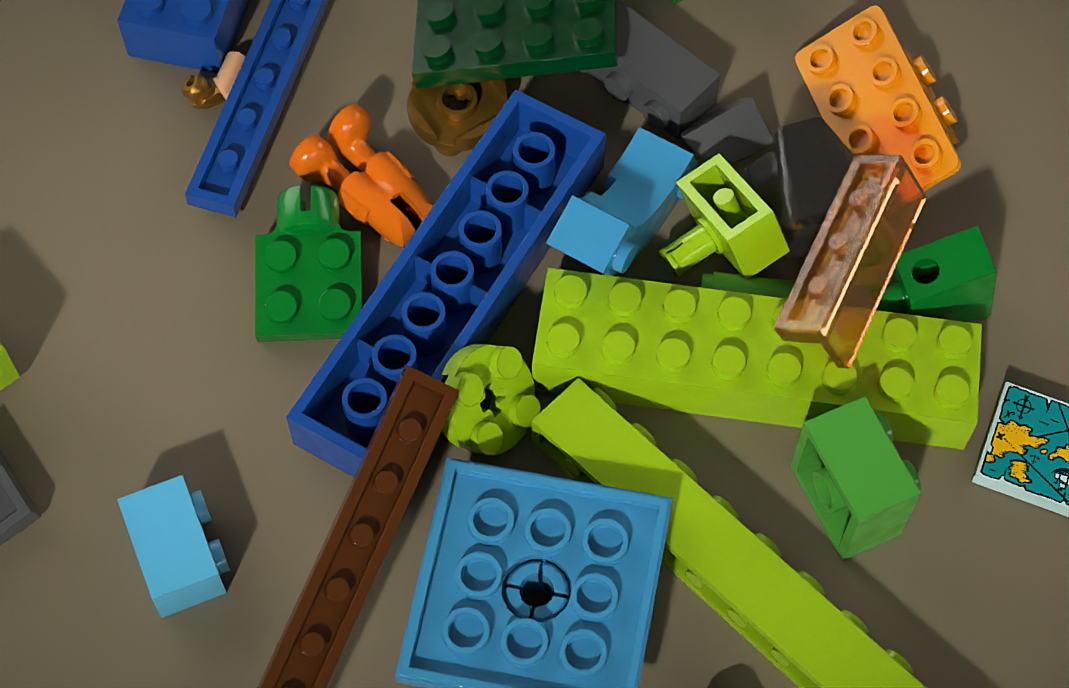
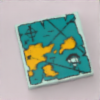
[971,382,1069,517]

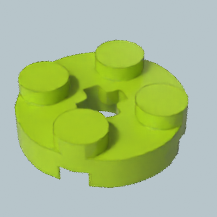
[441,344,541,455]

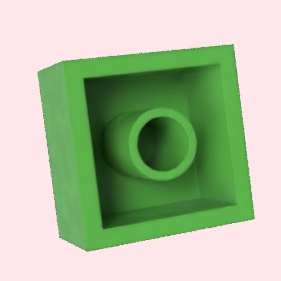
[790,396,922,561]

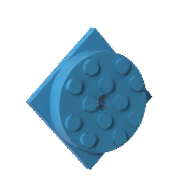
[395,457,673,688]

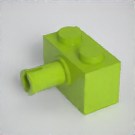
[659,153,790,279]

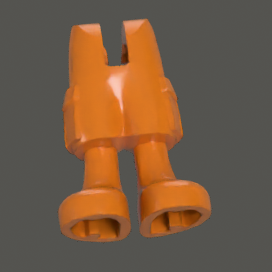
[289,103,435,248]

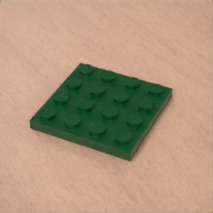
[412,0,618,89]

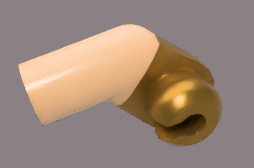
[182,51,246,110]

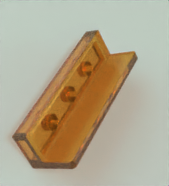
[773,155,926,369]

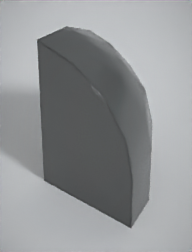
[680,97,774,163]

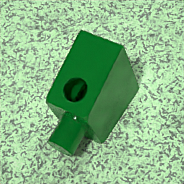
[865,226,997,322]

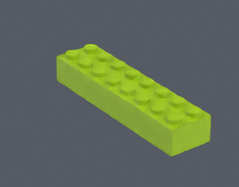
[532,268,982,450]

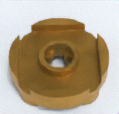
[407,79,507,156]

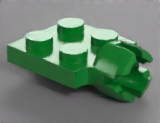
[255,185,364,342]

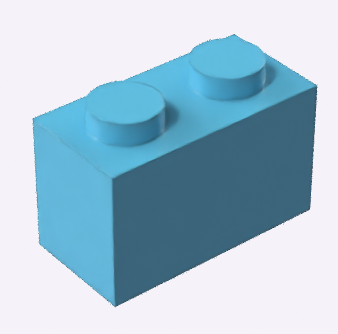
[117,475,231,618]

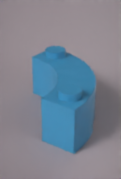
[546,127,699,276]

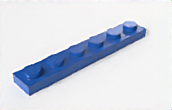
[185,0,330,218]

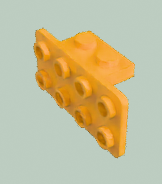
[795,5,961,217]

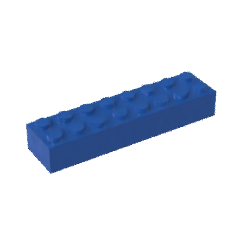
[286,89,606,477]

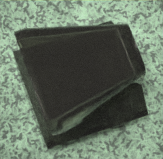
[744,117,887,260]

